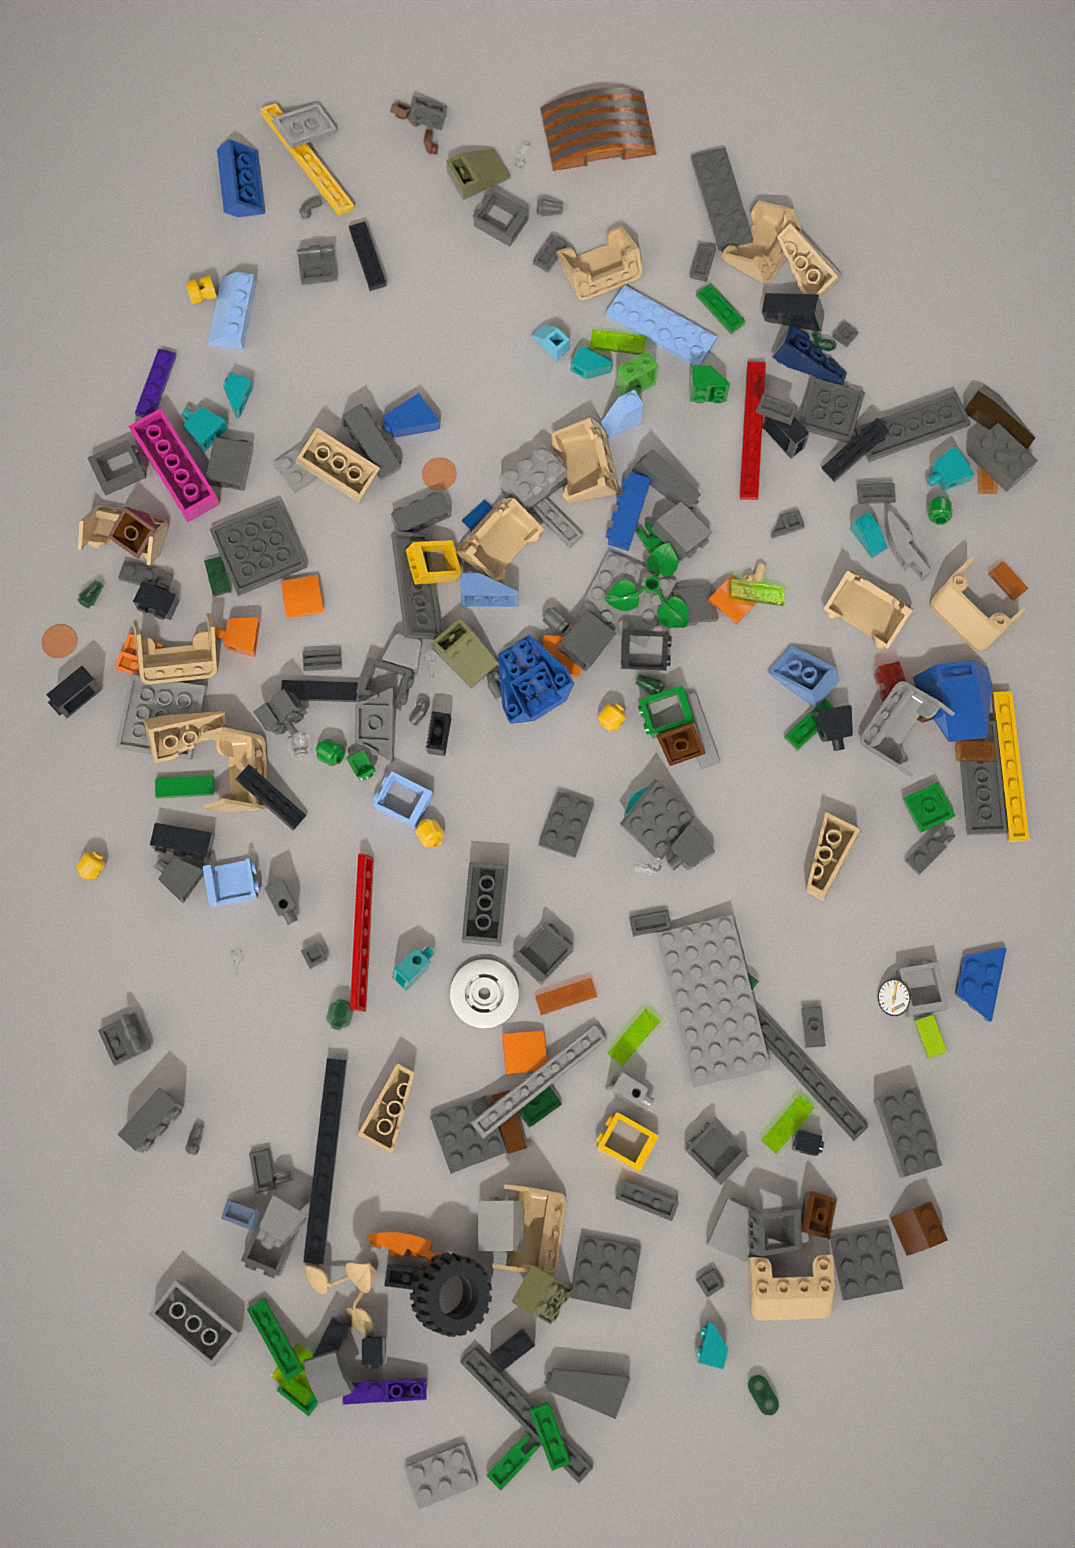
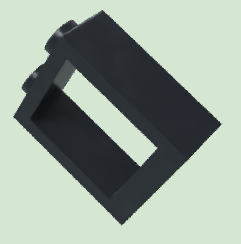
[763,416,810,459]
[621,630,672,671]
[46,665,102,718]

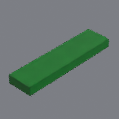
[247,1298,305,1382]

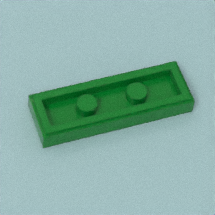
[696,283,745,334]
[784,699,834,751]
[155,775,214,799]
[529,1401,571,1471]

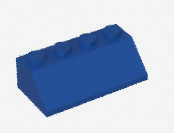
[217,139,265,217]

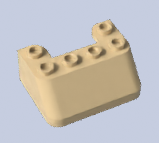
[747,1255,835,1320]

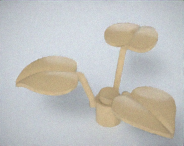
[304,1261,377,1336]

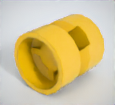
[185,275,217,305]

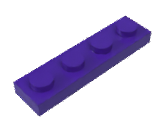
[135,348,177,418]

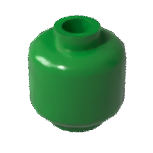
[928,496,952,525]
[316,738,345,766]

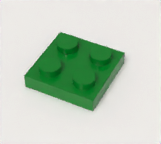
[902,782,955,833]

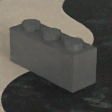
[391,491,451,533]

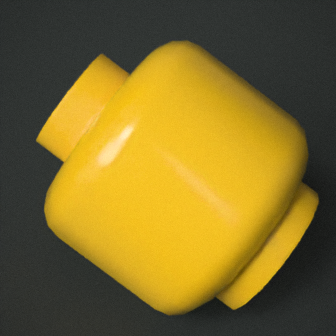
[598,703,626,732]
[416,818,444,848]
[76,851,106,881]

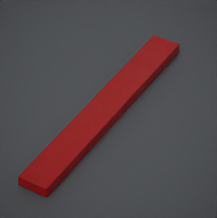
[740,362,766,500]
[350,854,374,1012]

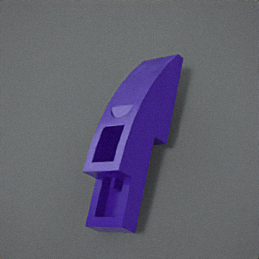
[342,1378,427,1405]

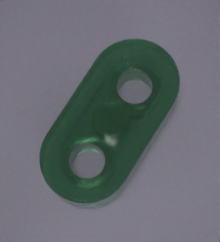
[747,1374,779,1416]

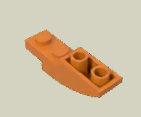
[367,1232,441,1262]

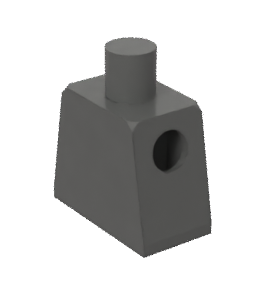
[667,824,715,871]
[155,857,204,904]
[264,879,298,925]

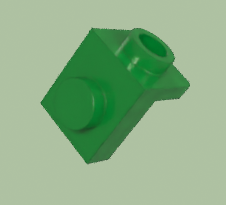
[346,749,376,780]

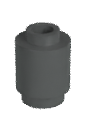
[542,607,571,634]

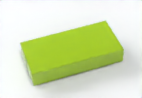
[914,1014,947,1059]

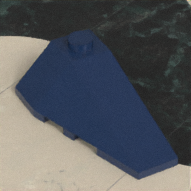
[772,323,847,385]

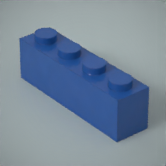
[605,472,651,551]

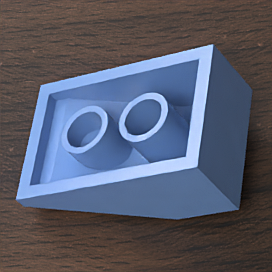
[461,571,518,607]
[768,645,840,707]

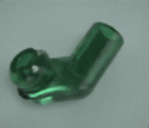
[811,331,837,351]

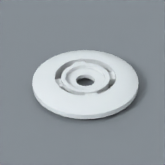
[450,959,519,1028]

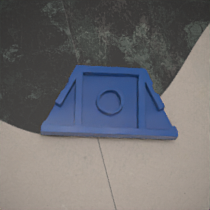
[955,948,1007,1022]

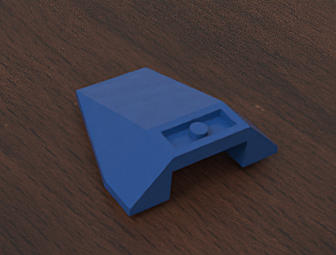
[498,635,574,724]
[913,660,992,742]

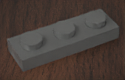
[615,1179,679,1221]

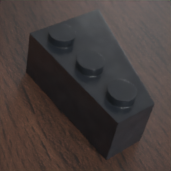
[762,293,825,332]

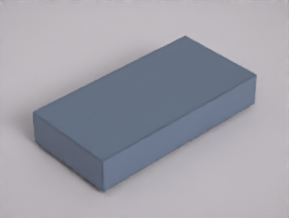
[221,1199,261,1231]

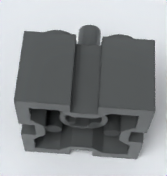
[253,689,308,736]

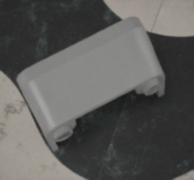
[860,681,955,778]

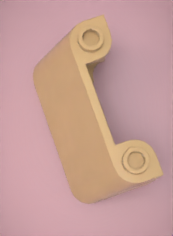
[722,201,802,284]
[556,226,642,301]
[551,418,619,503]
[456,498,544,582]
[823,569,914,649]

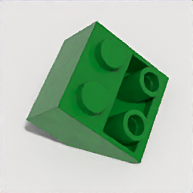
[690,366,730,404]

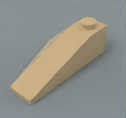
[777,223,843,297]

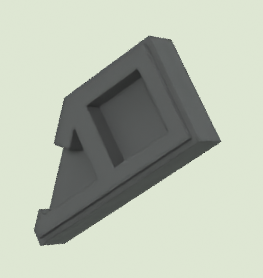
[771,510,805,539]

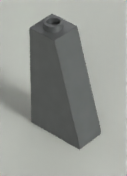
[631,449,701,510]
[544,1368,630,1419]

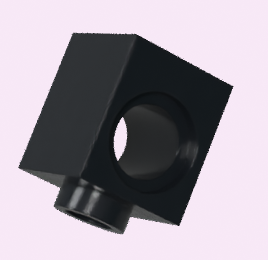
[792,1130,824,1157]

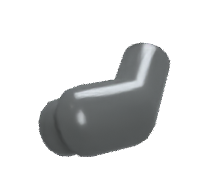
[409,698,430,726]

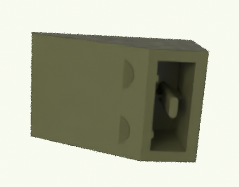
[446,149,510,200]
[432,618,499,688]
[511,1265,571,1325]

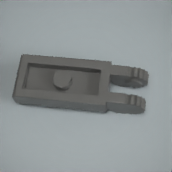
[118,561,173,591]
[905,825,955,875]

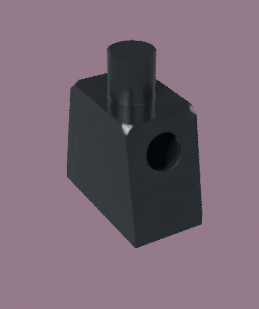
[811,705,853,751]

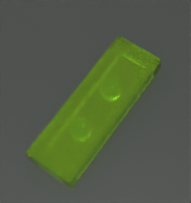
[590,330,646,355]
[729,579,785,606]
[607,1008,661,1066]
[761,1095,815,1154]

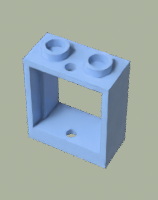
[372,771,433,829]

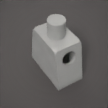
[382,634,422,675]
[606,1072,654,1109]
[259,1195,307,1250]

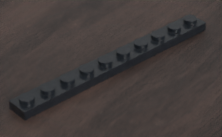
[303,1058,347,1265]

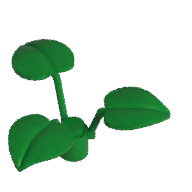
[605,543,689,628]

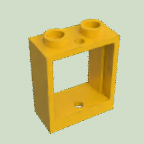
[406,540,461,584]
[596,1112,659,1172]

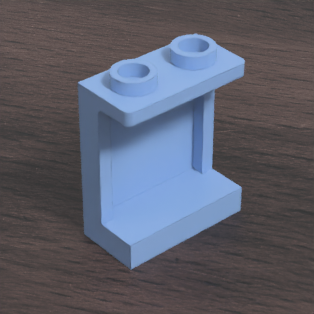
[203,858,260,907]

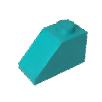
[223,372,254,419]
[850,512,887,558]

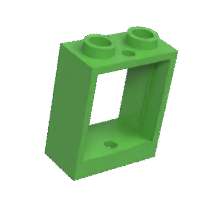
[615,351,659,396]

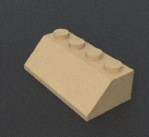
[296,428,380,503]

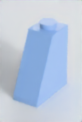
[600,390,643,439]

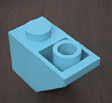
[532,324,570,361]

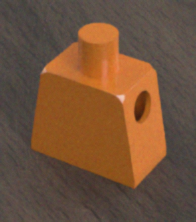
[215,617,261,657]

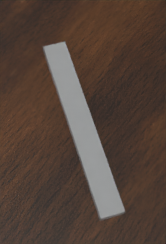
[471,1024,607,1138]

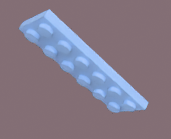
[605,285,717,366]

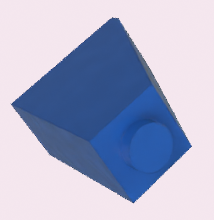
[382,393,440,438]

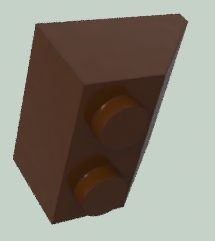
[890,1202,948,1256]

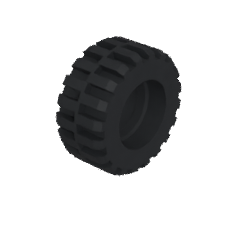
[410,1253,492,1337]

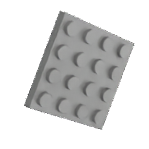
[577,551,676,648]
[116,675,207,760]

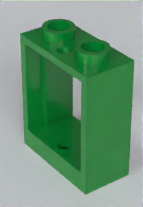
[638,685,696,739]

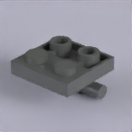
[297,244,337,285]
[98,1012,152,1066]

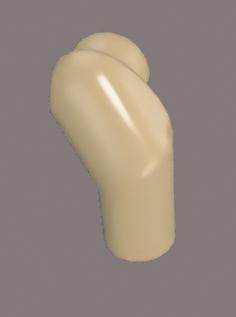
[743,564,766,587]

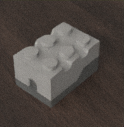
[500,444,567,512]

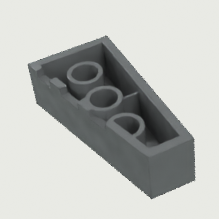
[341,403,402,481]

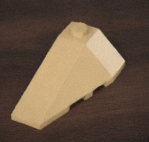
[144,711,227,763]

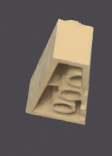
[806,812,860,902]
[357,1063,415,1155]

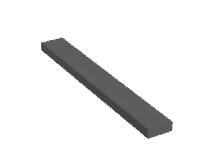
[757,1008,869,1141]
[460,1347,593,1483]

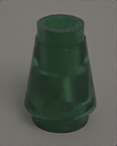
[77,580,103,609]
[635,674,665,696]

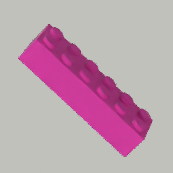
[129,408,219,523]

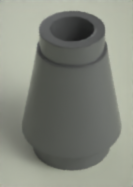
[537,198,563,216]

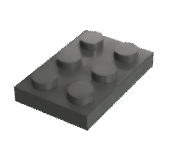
[539,792,594,858]

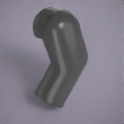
[299,197,321,219]
[487,671,501,699]
[185,1126,203,1155]

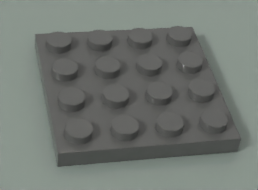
[209,501,307,596]

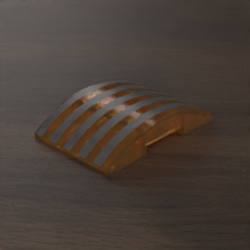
[540,88,657,171]

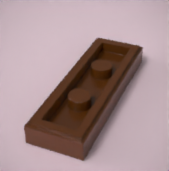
[491,1090,527,1154]

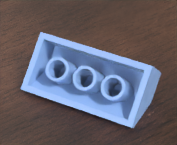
[207,272,257,350]

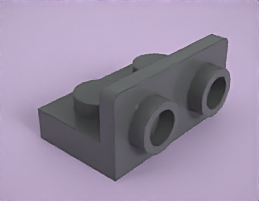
[408,95,447,130]

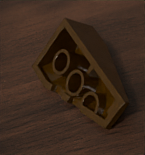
[965,385,1035,450]

